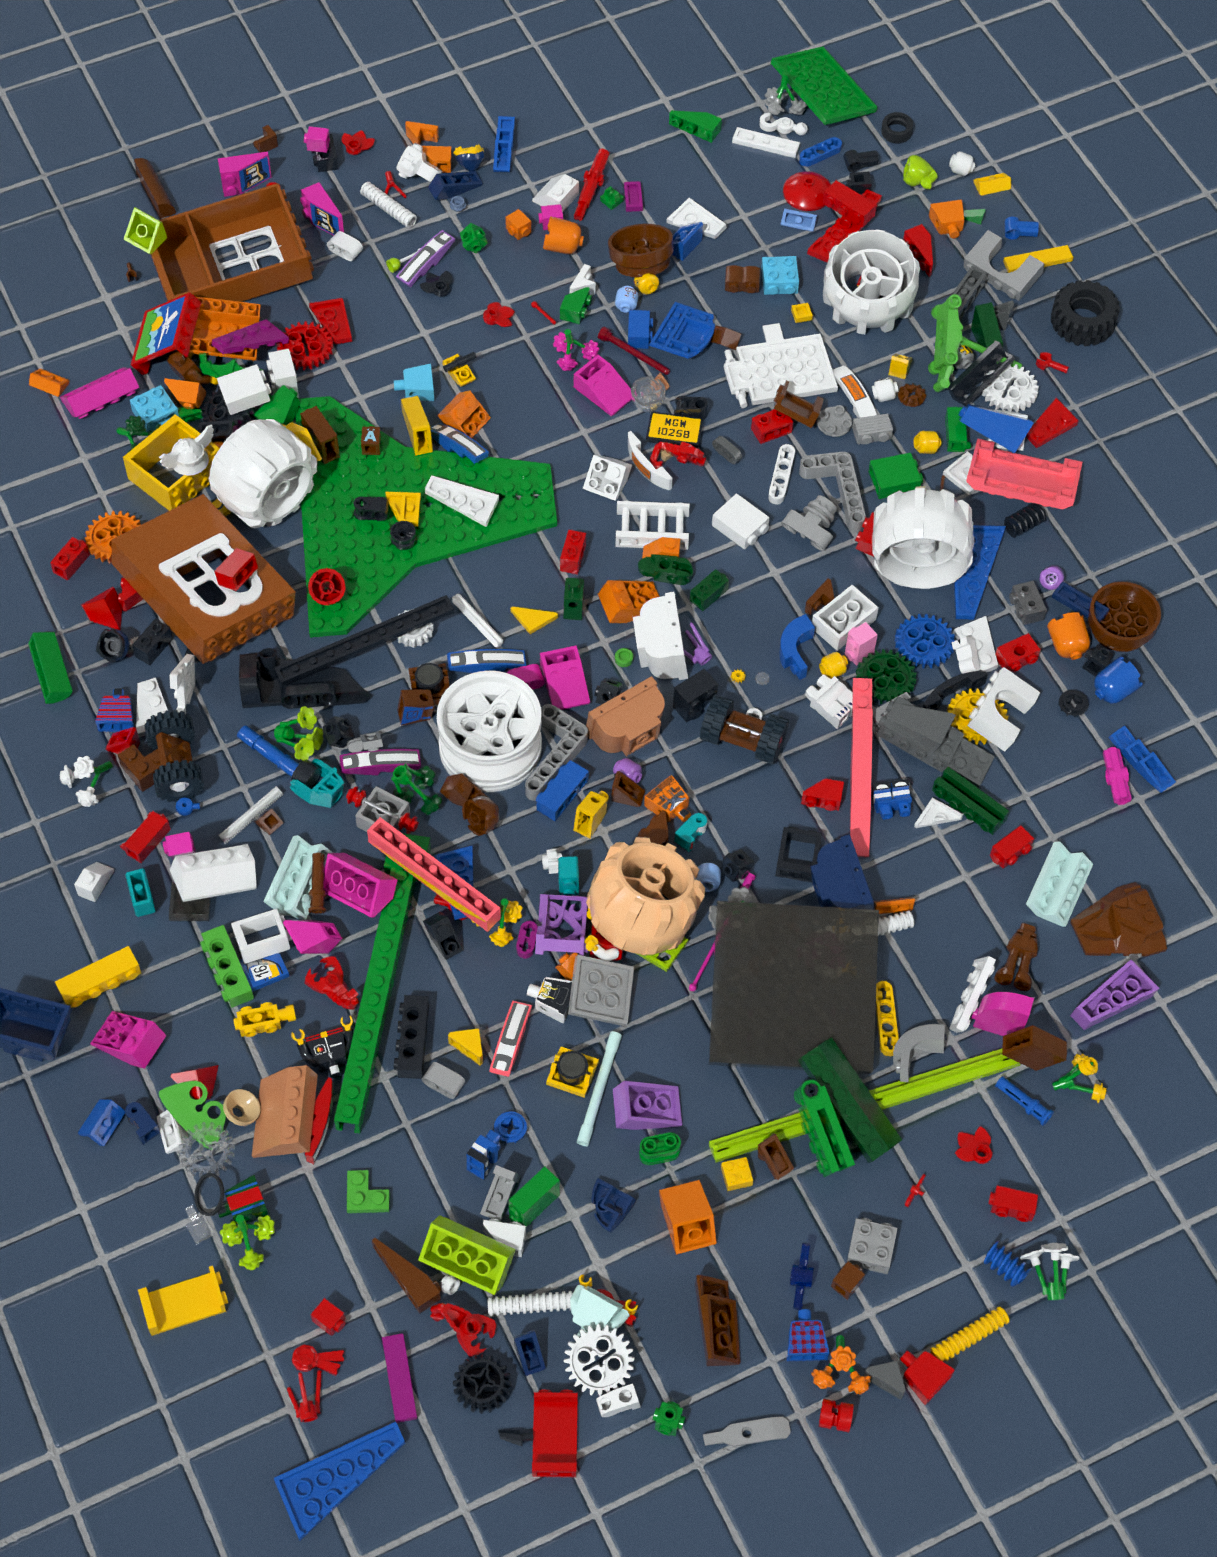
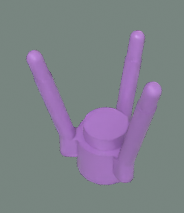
[683,623,712,666]

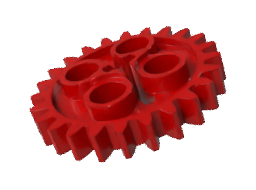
[276,321,333,370]

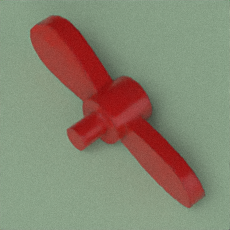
[905,1174,926,1207]

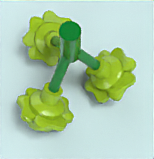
[220,1215,275,1270]

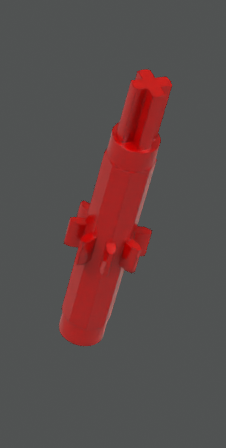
[573,148,610,221]

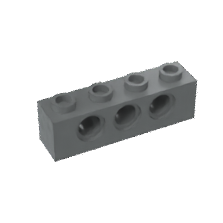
[952,266,987,321]

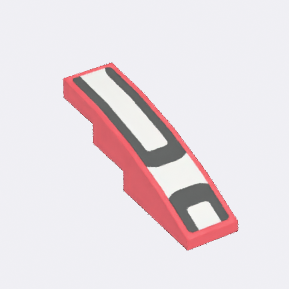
[489,1001,532,1077]

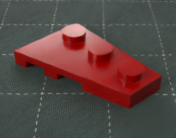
[1026,398,1078,448]

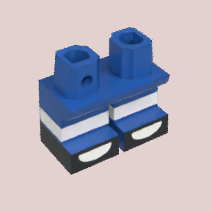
[871,779,912,820]
[466,1130,501,1180]

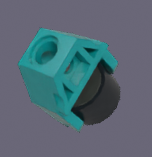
[290,759,344,808]

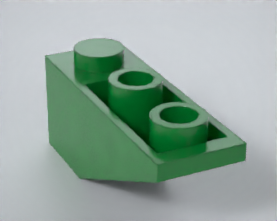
[669,110,722,143]

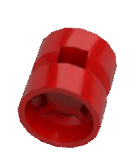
[819,1398,854,1433]

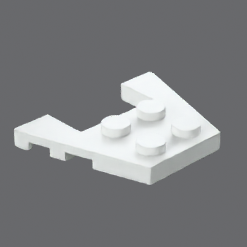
[170,654,195,714]

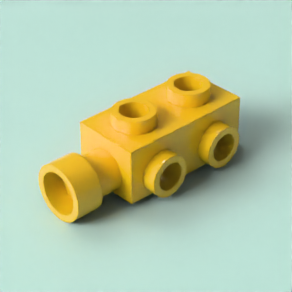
[233,1002,296,1037]

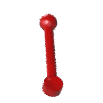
[531,301,557,325]

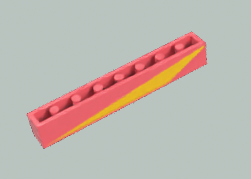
[367,817,501,932]

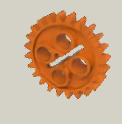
[85,511,141,564]

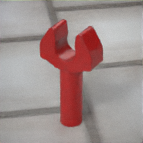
[1036,352,1069,373]

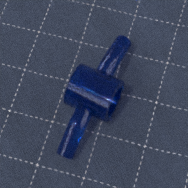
[790,1243,814,1310]

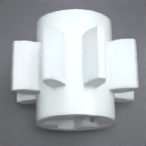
[542,849,562,874]

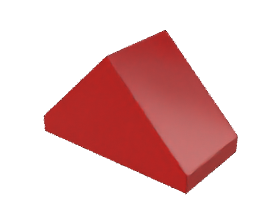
[105,727,140,754]

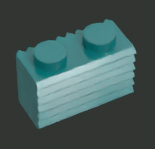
[558,856,579,896]
[125,868,156,917]

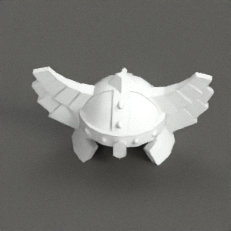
[159,425,214,476]

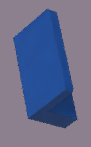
[78,1099,125,1146]

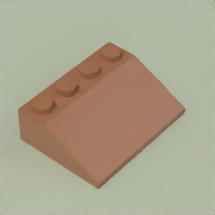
[252,1065,318,1158]

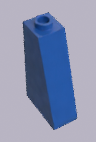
[958,404,1034,453]

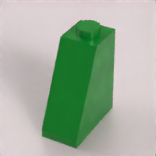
[254,385,300,426]

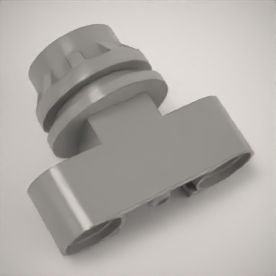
[781,495,837,551]

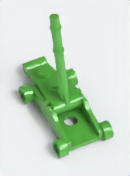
[928,294,1022,392]

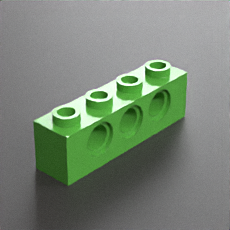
[200,925,254,1008]

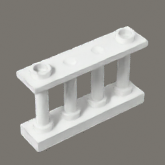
[616,501,689,550]

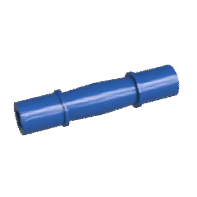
[237,725,299,777]

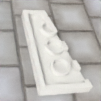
[949,956,996,1033]

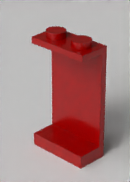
[532,1389,578,1478]

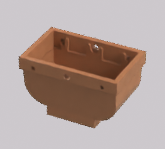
[586,676,665,756]

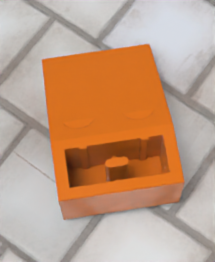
[598,580,659,623]

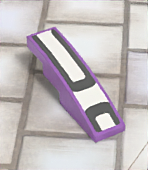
[396,230,456,288]

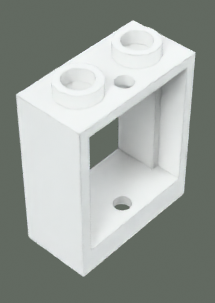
[231,909,292,964]

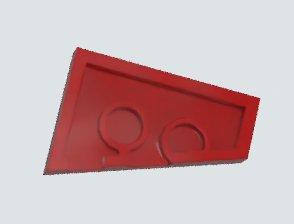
[309,298,352,344]

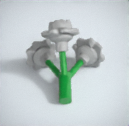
[765,72,807,115]

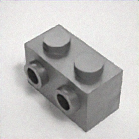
[1009,581,1047,625]

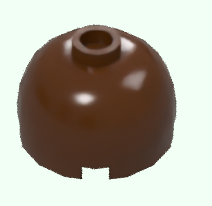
[462,796,499,836]

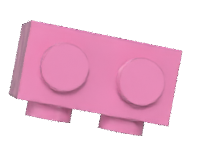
[845,622,877,666]

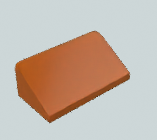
[29,368,70,397]
[874,897,915,915]

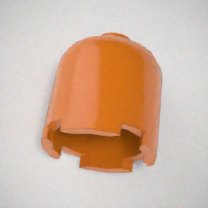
[543,216,584,254]
[1047,612,1090,660]

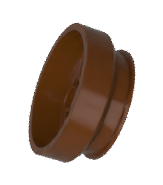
[608,223,674,277]
[1088,582,1161,652]

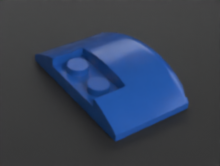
[649,302,715,359]

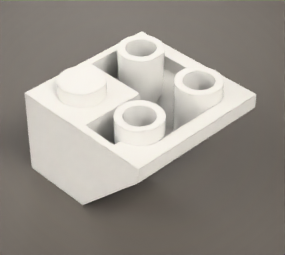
[583,454,632,501]

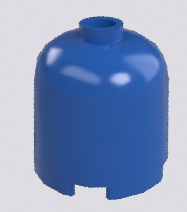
[1094,657,1143,704]

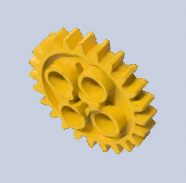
[947,689,1008,745]

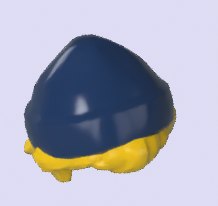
[453,144,484,171]

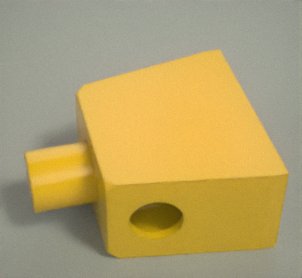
[573,791,609,838]

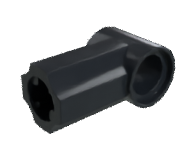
[843,150,879,172]

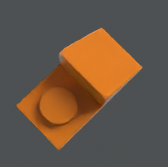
[405,121,439,145]

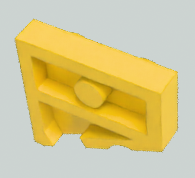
[385,492,421,527]

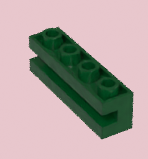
[932,767,1009,835]

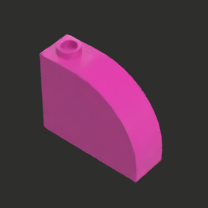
[972,992,1034,1036]

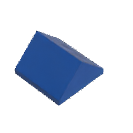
[672,222,703,261]

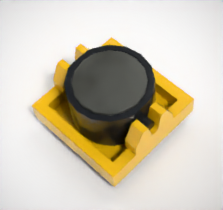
[546,1047,599,1098]

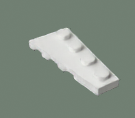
[425,475,499,527]

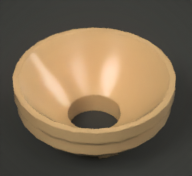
[223,1089,261,1126]

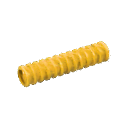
[930,1307,1009,1362]

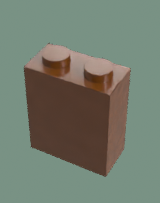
[300,406,340,464]
[1002,1025,1067,1071]

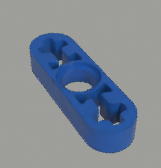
[799,137,842,167]

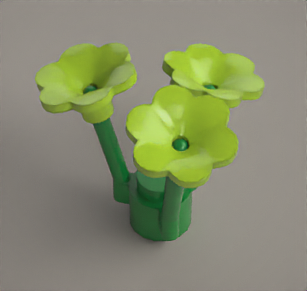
[274,706,323,761]

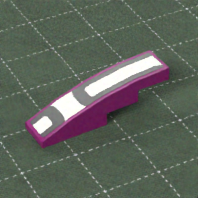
[339,749,421,776]

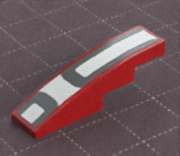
[305,1077,334,1165]

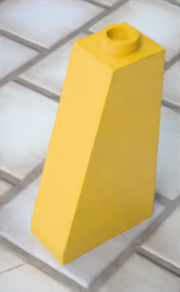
[401,396,433,456]

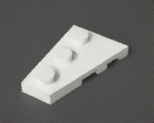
[666,198,727,239]
[953,616,998,673]
[136,678,168,737]

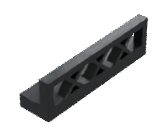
[947,341,1015,407]

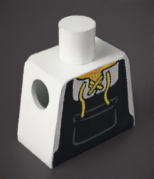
[527,977,572,1024]

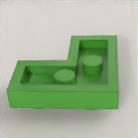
[347,1170,390,1213]

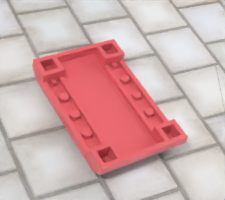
[966,439,1082,509]

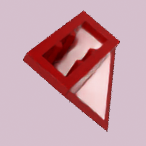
[81,587,122,631]
[170,1065,219,1101]

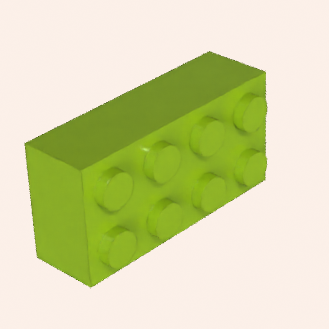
[418,1215,516,1295]

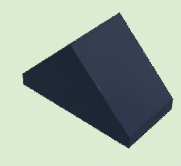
[514,1330,546,1376]

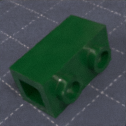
[690,569,729,611]

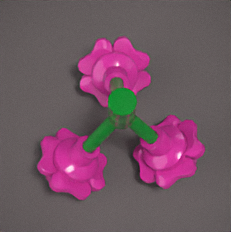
[553,329,599,371]

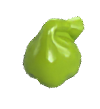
[903,155,938,189]

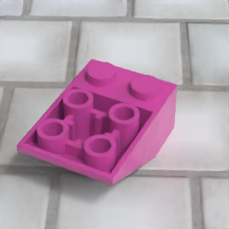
[574,355,636,416]
[540,646,590,710]
[90,1011,166,1069]

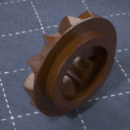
[898,383,926,407]

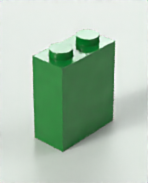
[868,453,923,499]
[508,1166,560,1227]

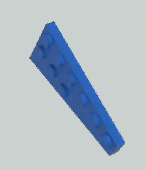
[954,525,1006,620]

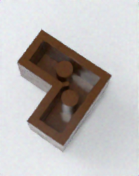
[118,744,161,792]

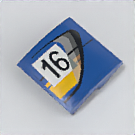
[239,953,290,992]

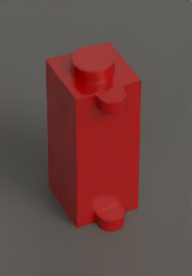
[120,811,171,864]

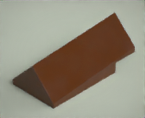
[695,1275,740,1366]

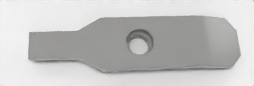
[703,1416,791,1447]

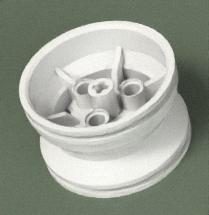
[437,671,542,792]

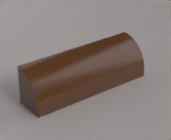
[134,158,176,219]

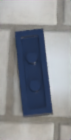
[1052,581,1109,623]

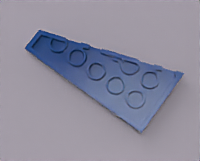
[274,1422,405,1541]

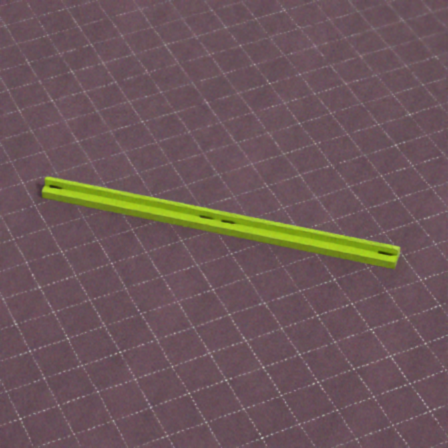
[708,1049,1021,1163]

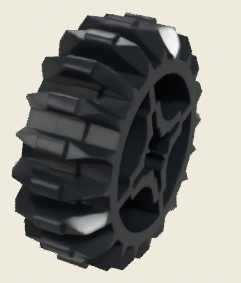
[453,1354,512,1414]

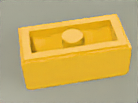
[973,173,1011,195]

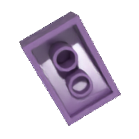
[613,1081,682,1130]

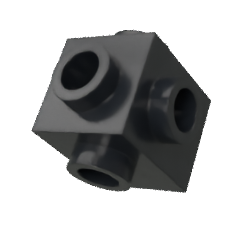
[1082,644,1113,677]
[594,678,623,705]
[323,716,355,748]
[720,849,755,882]

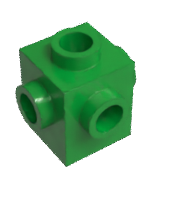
[460,223,488,254]
[652,1401,686,1437]

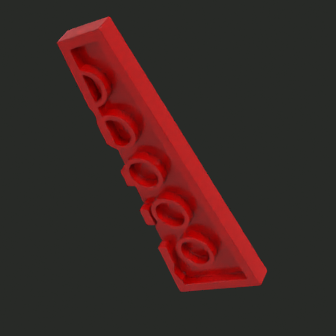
[807,189,882,262]

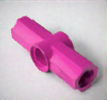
[1103,747,1132,805]

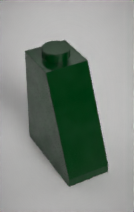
[971,302,1003,348]

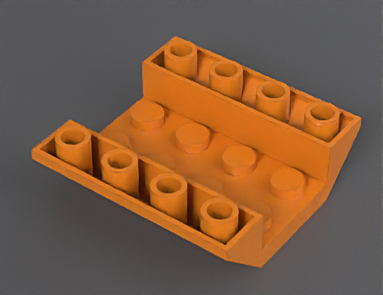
[189,296,260,361]

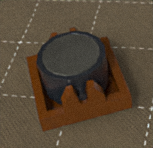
[408,663,449,699]

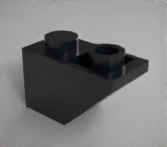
[423,912,463,960]

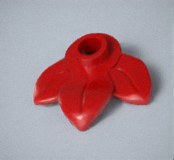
[342,130,375,155]
[483,302,515,327]
[955,1126,992,1164]

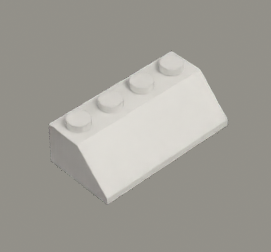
[170,844,256,902]

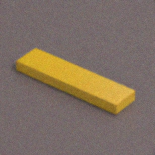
[1003,245,1073,273]

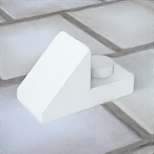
[570,264,596,295]

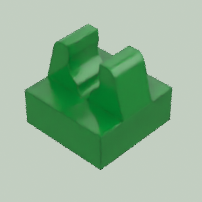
[600,186,624,210]

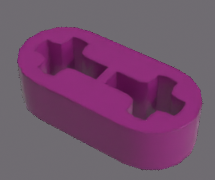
[516,921,538,959]

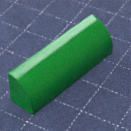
[28,632,72,704]

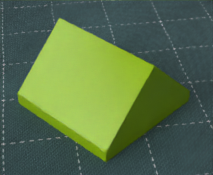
[124,207,167,254]

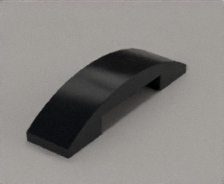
[923,671,988,710]

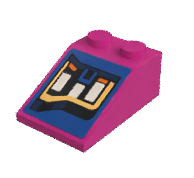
[218,152,272,197]
[300,182,344,236]

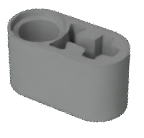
[422,1062,465,1099]

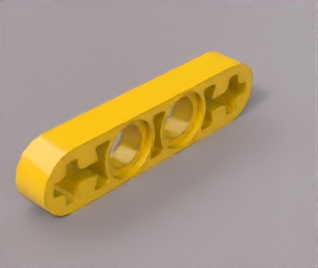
[874,981,899,1056]

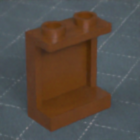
[773,380,824,428]

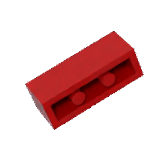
[823,180,877,228]

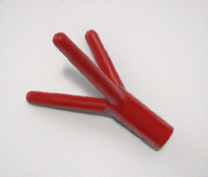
[384,171,407,198]

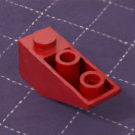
[903,224,933,277]

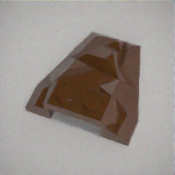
[1070,882,1167,956]

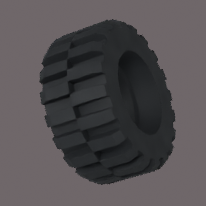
[1051,280,1120,346]

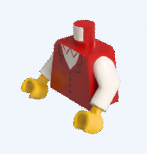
[585,908,622,961]

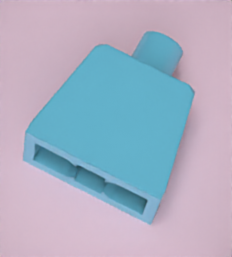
[394,364,434,401]

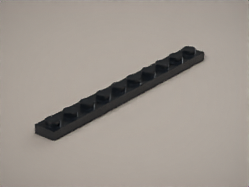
[275,595,455,686]

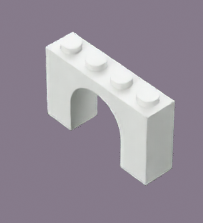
[967,667,1040,752]

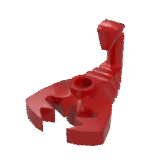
[649,442,706,469]
[304,956,359,1010]
[430,1303,496,1357]

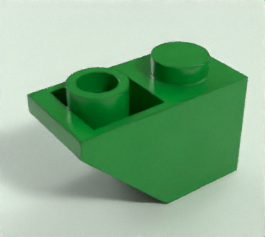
[560,287,592,324]

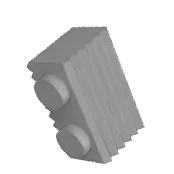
[852,413,893,445]

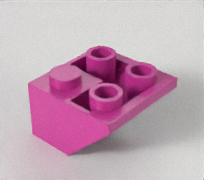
[283,920,342,954]

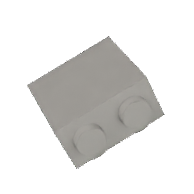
[846,1218,898,1275]

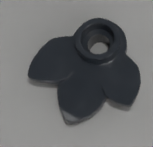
[420,271,452,297]

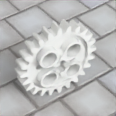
[982,364,1039,413]
[564,1323,635,1396]

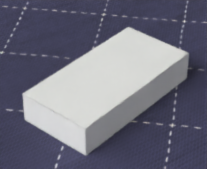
[762,323,784,342]

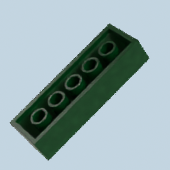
[798,1037,902,1163]

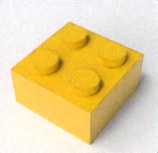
[721,1157,753,1191]

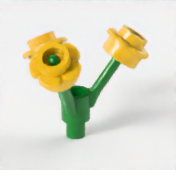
[1052,1054,1107,1103]

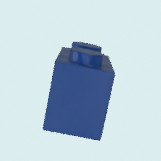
[628,310,653,349]

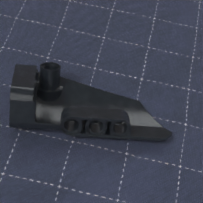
[239,648,371,709]

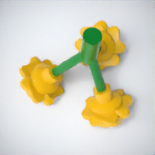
[471,899,523,947]

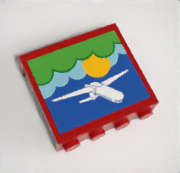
[131,292,202,375]

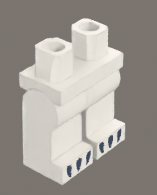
[805,674,852,729]

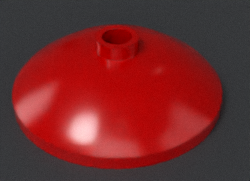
[783,171,831,211]

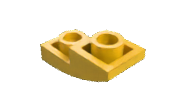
[442,354,476,387]

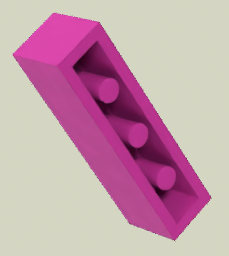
[162,832,196,860]

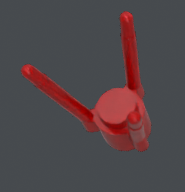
[287,1370,322,1422]

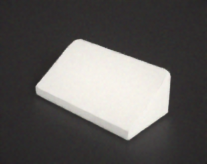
[156,1110,191,1154]

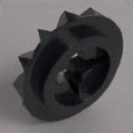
[1058,690,1089,718]

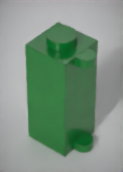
[945,407,971,452]

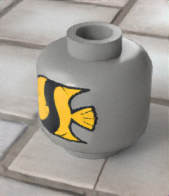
[954,345,974,369]

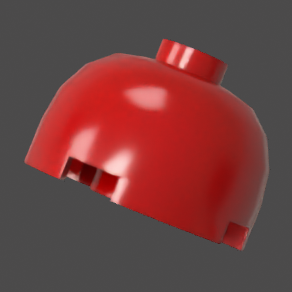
[308,568,346,605]

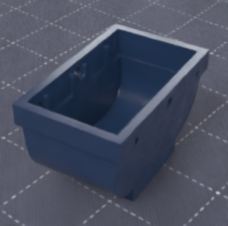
[810,834,875,926]
[0,988,72,1062]

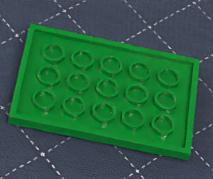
[770,46,878,125]

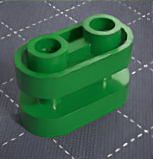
[639,1133,681,1165]

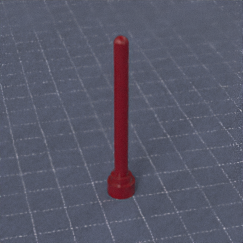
[597,326,670,375]

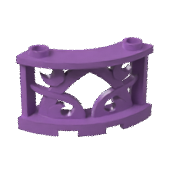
[535,894,588,956]

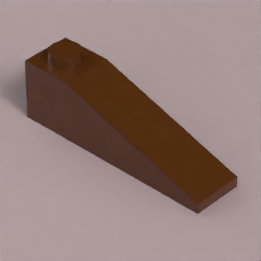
[372,1238,442,1314]

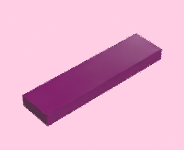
[382,1333,417,1423]

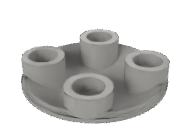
[817,405,852,437]

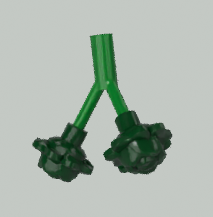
[117,415,161,452]

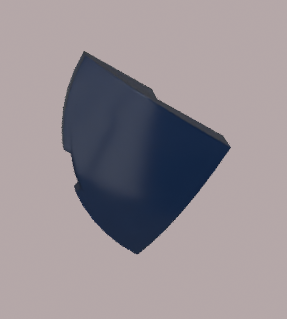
[592,1178,636,1233]

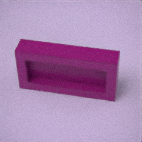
[624,181,643,212]

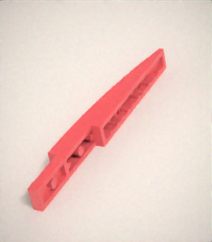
[850,678,873,857]

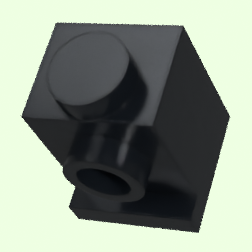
[846,171,872,194]

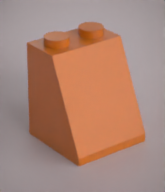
[659,1180,716,1254]

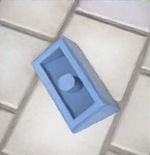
[781,209,817,232]

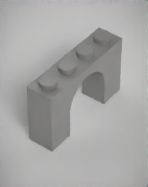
[964,230,1044,301]

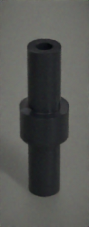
[443,352,477,372]

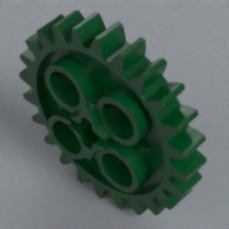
[856,649,917,704]

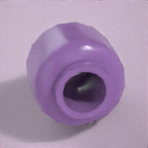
[1039,565,1064,590]
[613,758,642,784]

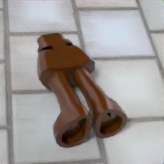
[994,923,1038,991]

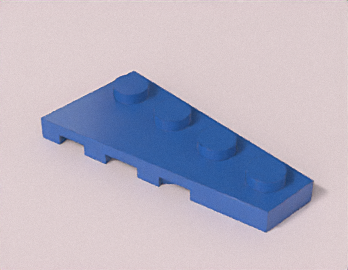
[435,846,473,920]

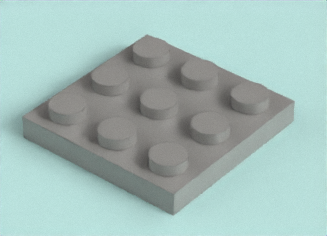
[568,955,634,1026]

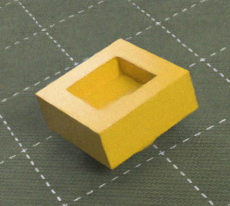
[791,303,813,323]

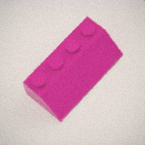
[60,367,139,419]
[324,853,398,918]

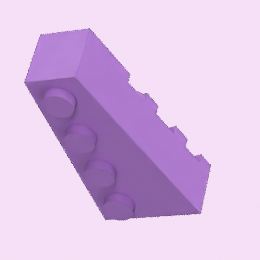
[1070,960,1160,1030]

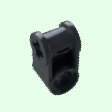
[674,396,708,419]
[353,496,388,521]

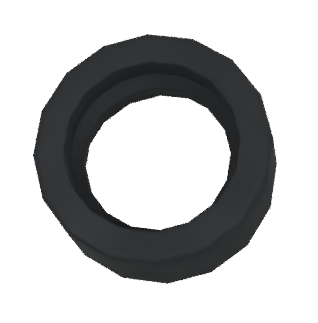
[881,112,913,144]

